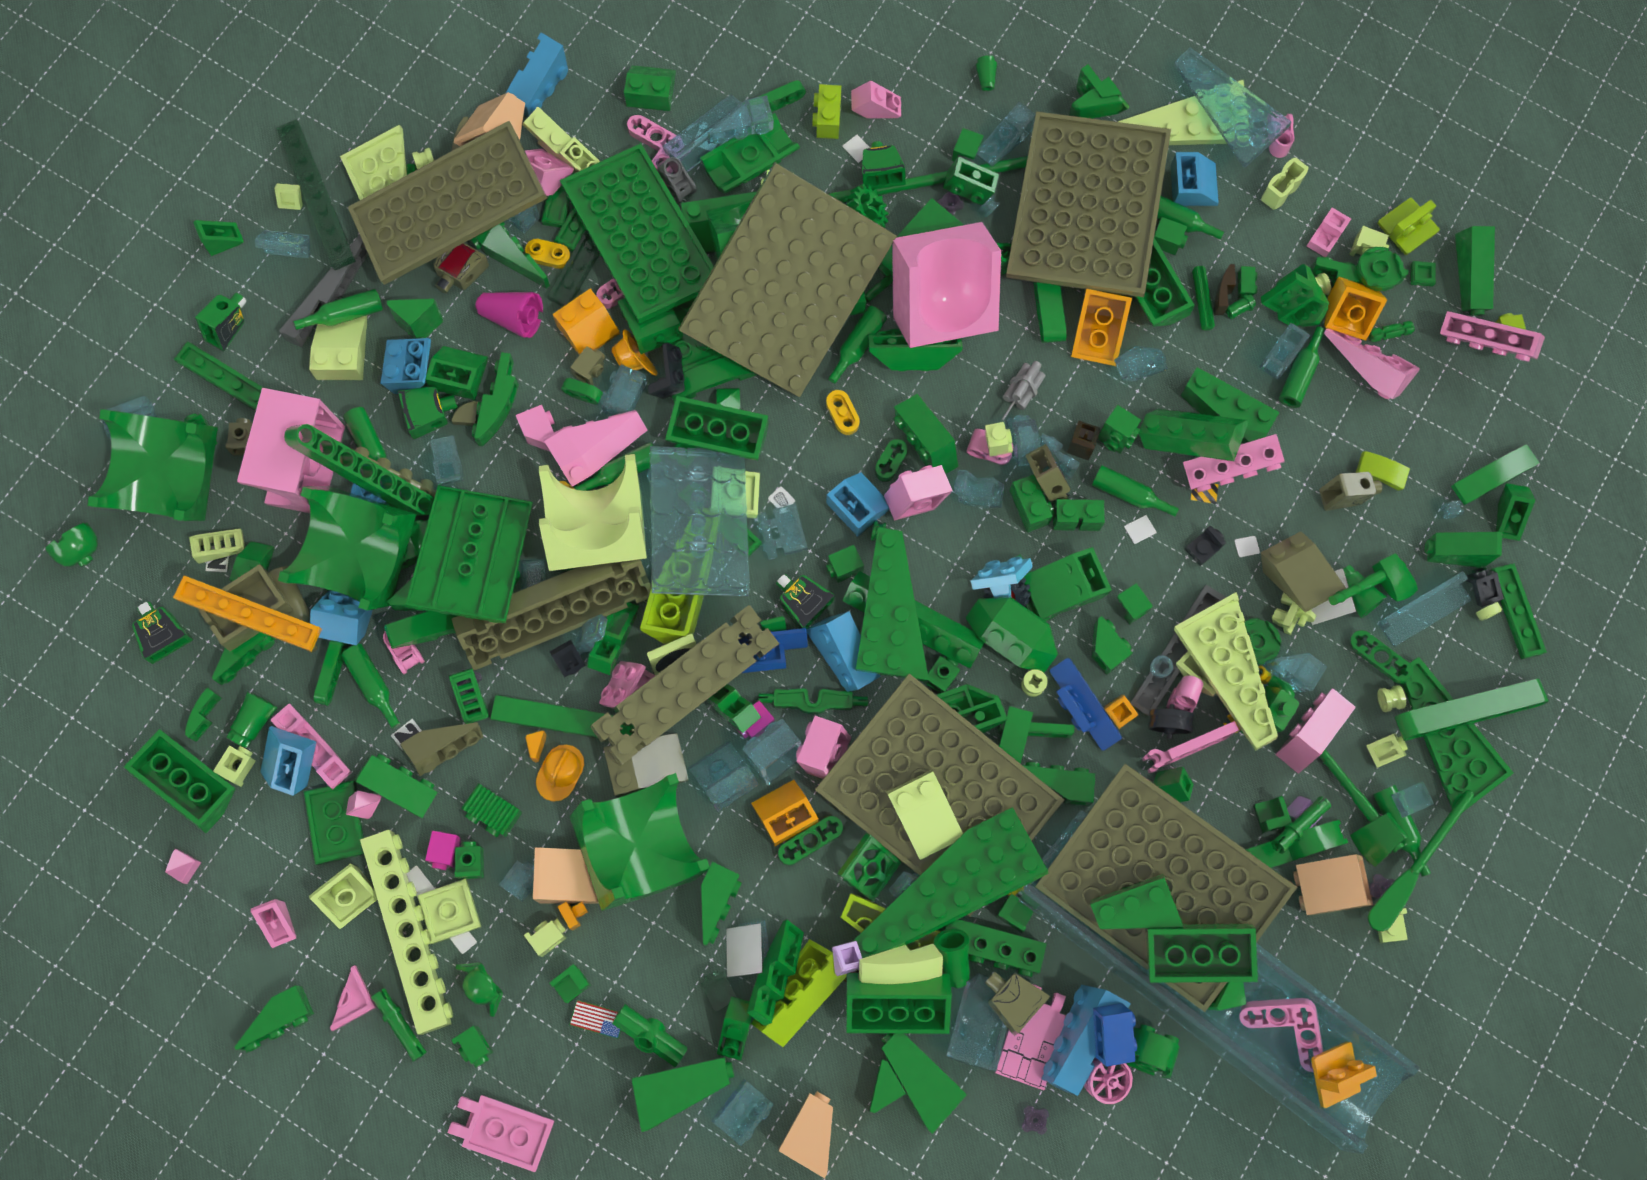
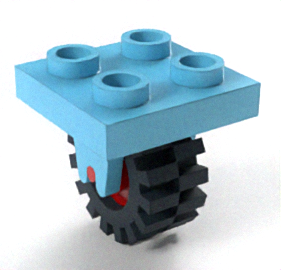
[971,557,1033,607]

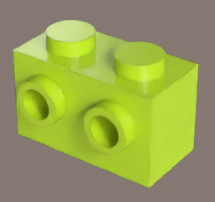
[812,84,841,139]

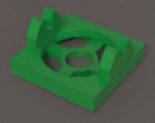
[837,833,902,902]

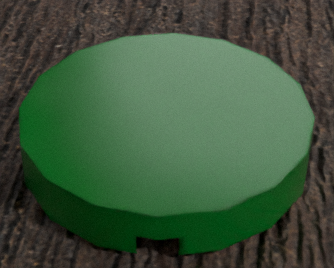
[1356,247,1404,291]
[1244,618,1281,666]

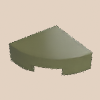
[452,401,478,426]

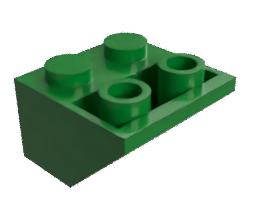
[425,346,488,400]

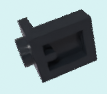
[1185,526,1226,566]
[1464,568,1504,607]
[549,640,586,678]

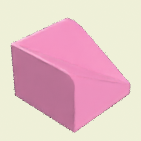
[346,791,381,819]
[165,849,201,884]

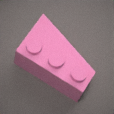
[1276,688,1356,774]

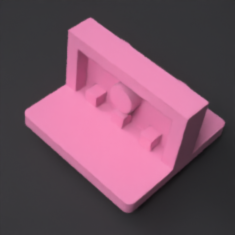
[599,661,655,709]

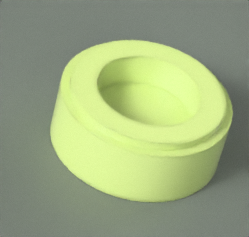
[1476,602,1502,621]

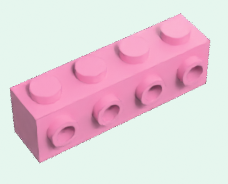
[1440,311,1545,362]
[1183,434,1285,493]

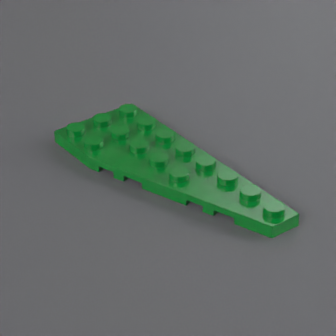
[853,807,1049,958]

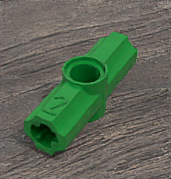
[612,1004,688,1067]

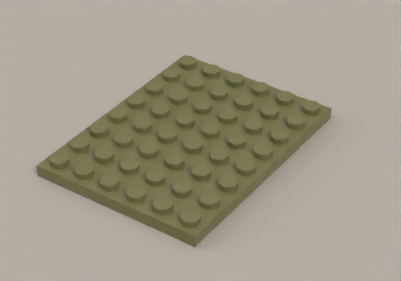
[1006,111,1171,297]
[678,162,897,397]
[815,673,1064,917]
[1035,763,1297,1012]

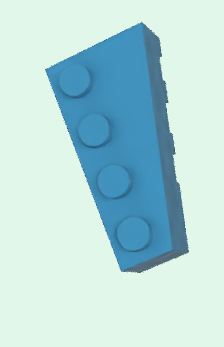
[1041,985,1131,1096]

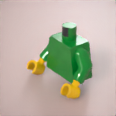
[1223,666,1299,734]

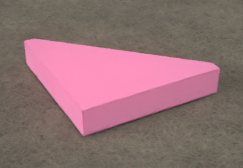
[330,965,377,1031]

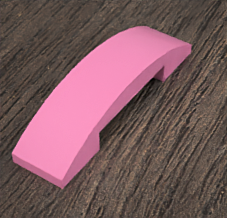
[271,703,352,789]

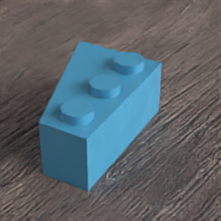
[506,33,568,117]
[806,611,881,692]

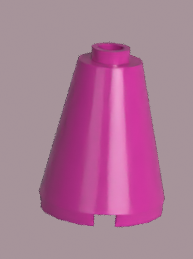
[475,292,543,338]

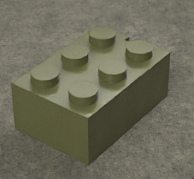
[197,564,293,651]

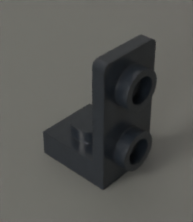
[648,342,685,399]

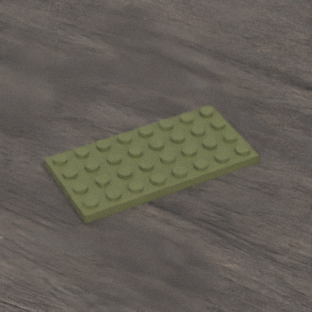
[348,121,547,285]

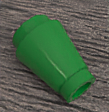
[975,56,997,91]

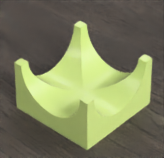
[539,454,647,571]

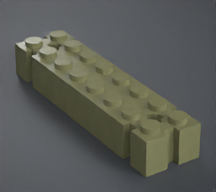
[452,559,651,671]
[590,605,779,766]

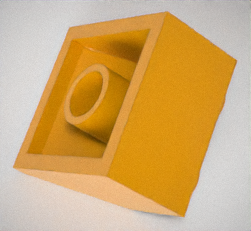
[1324,276,1387,341]
[553,289,620,355]

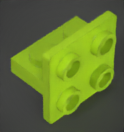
[1377,198,1440,255]

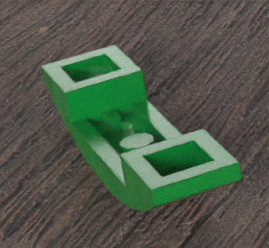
[672,357,758,403]

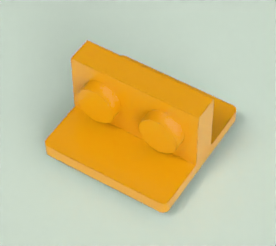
[1311,1041,1377,1108]

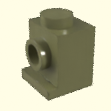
[570,346,606,386]
[226,418,253,456]

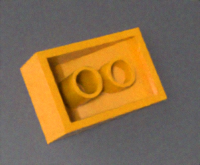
[1071,289,1132,366]

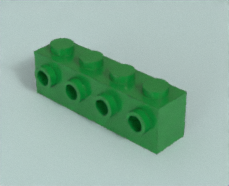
[944,919,1047,978]

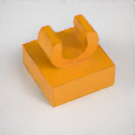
[558,902,588,931]

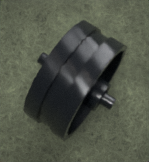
[1148,704,1194,739]

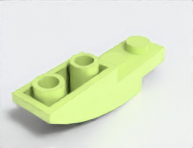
[522,107,600,173]

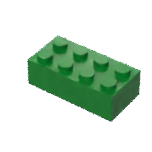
[1147,924,1258,983]
[846,973,952,1034]

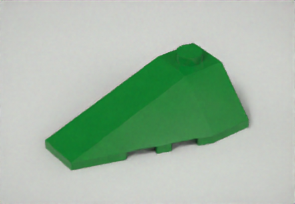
[470,222,550,289]

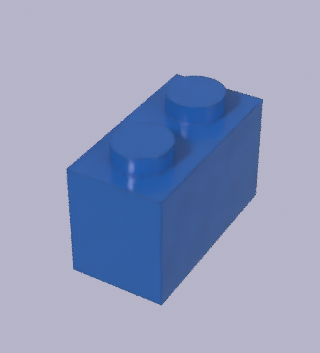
[1093,1003,1137,1067]

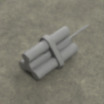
[1002,361,1046,421]

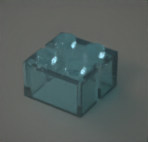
[743,719,802,786]

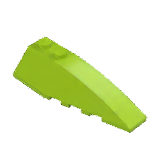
[640,508,721,645]

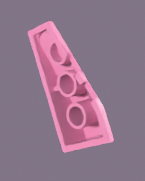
[1324,329,1420,399]
[543,410,647,487]

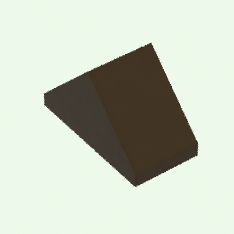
[1067,420,1100,461]

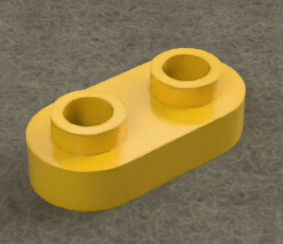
[525,239,571,269]
[826,390,860,435]

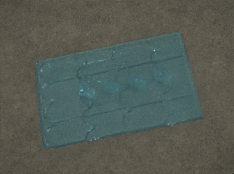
[649,446,750,596]

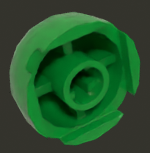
[45,522,98,567]

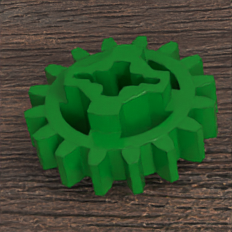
[847,184,889,228]

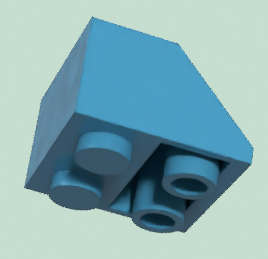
[1170,152,1219,206]
[380,338,431,394]
[826,472,890,537]
[310,591,373,645]
[260,726,317,796]

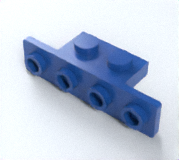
[738,628,808,673]
[1050,658,1122,751]

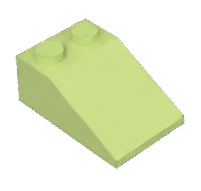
[309,316,367,380]
[887,770,963,860]

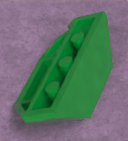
[868,329,963,371]
[965,596,1058,673]
[937,684,1007,733]

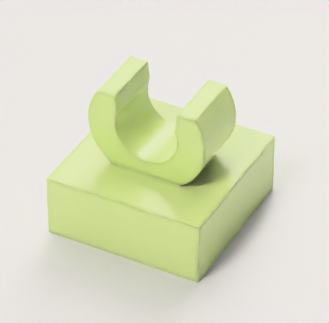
[275,183,303,210]

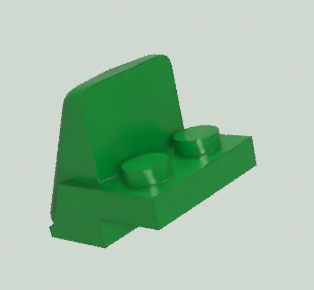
[1069,64,1129,119]
[1261,264,1329,328]

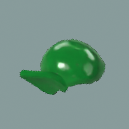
[455,962,503,1017]

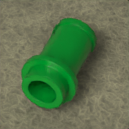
[1225,294,1256,320]

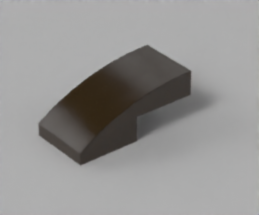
[1214,264,1236,315]

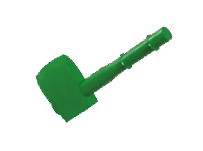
[1329,553,1418,605]
[1319,749,1408,867]

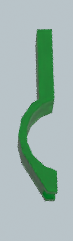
[1245,819,1348,868]

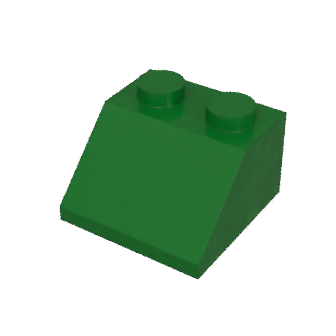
[624,65,676,111]

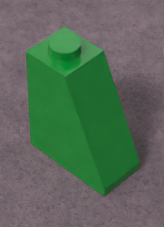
[1424,532,1502,568]

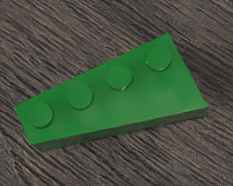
[1180,367,1279,444]

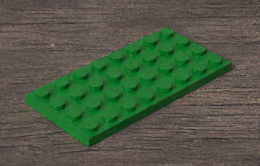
[560,143,714,324]

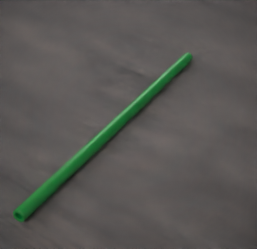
[829,156,1028,203]

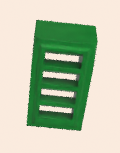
[449,668,489,724]

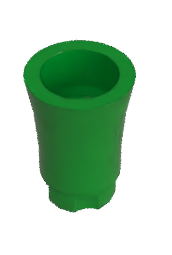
[1343,565,1387,619]
[226,691,278,748]
[934,929,970,988]

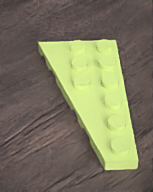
[1118,80,1250,145]
[340,125,407,200]
[1174,592,1278,751]

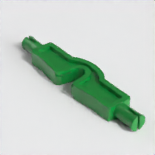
[759,688,868,714]

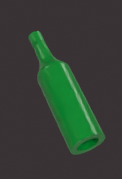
[1157,196,1224,240]
[293,288,383,330]
[828,306,887,384]
[1279,327,1325,408]
[343,407,387,483]
[574,442,661,491]
[1091,465,1179,517]
[341,644,400,729]
[1373,785,1431,877]

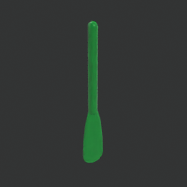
[1368,790,1474,932]

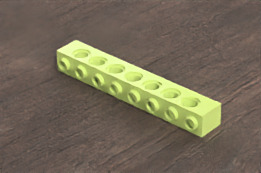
[360,830,453,1035]

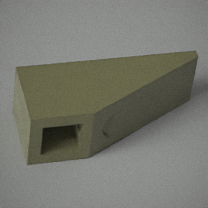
[400,722,483,776]

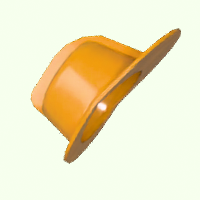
[612,329,658,376]
[536,744,584,802]

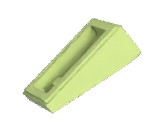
[189,528,245,564]

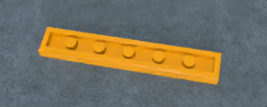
[173,576,322,652]

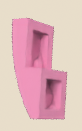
[1307,208,1351,257]

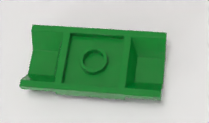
[700,113,800,193]

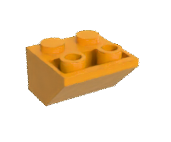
[751,780,818,847]

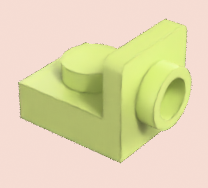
[1366,733,1408,768]
[1378,908,1408,943]

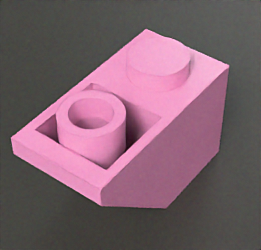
[851,81,901,118]
[516,405,557,452]

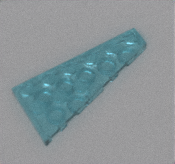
[1175,47,1291,168]

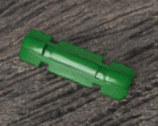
[1369,321,1415,342]

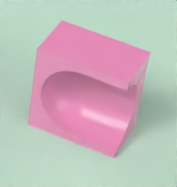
[892,222,1001,348]
[237,388,345,513]

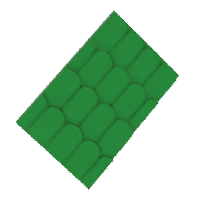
[405,485,533,624]

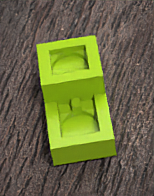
[1356,451,1410,491]

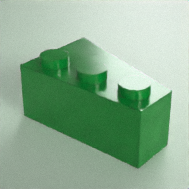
[893,394,958,474]
[354,753,438,818]
[1090,874,1184,929]

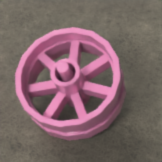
[1084,1058,1133,1104]

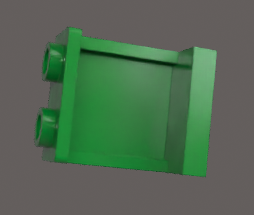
[618,298,684,354]

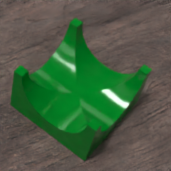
[87,409,218,521]
[278,486,416,611]
[569,773,710,911]

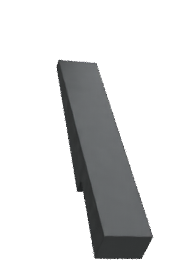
[279,234,368,348]
[1130,585,1226,716]

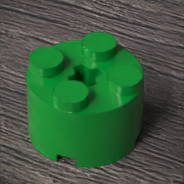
[1127,1024,1180,1078]

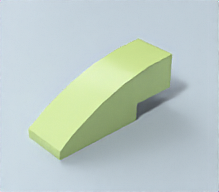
[859,944,943,984]

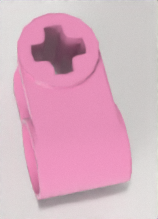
[1266,114,1295,158]
[966,429,1013,465]
[383,631,425,674]
[1166,676,1204,713]

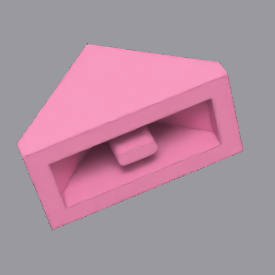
[251,899,296,948]

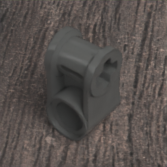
[657,157,697,204]

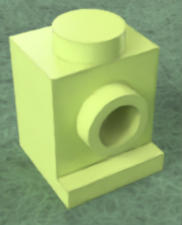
[1349,226,1389,256]
[985,422,1013,457]
[213,746,256,787]
[524,918,566,957]

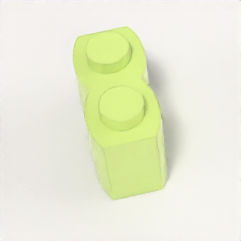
[1261,158,1308,210]

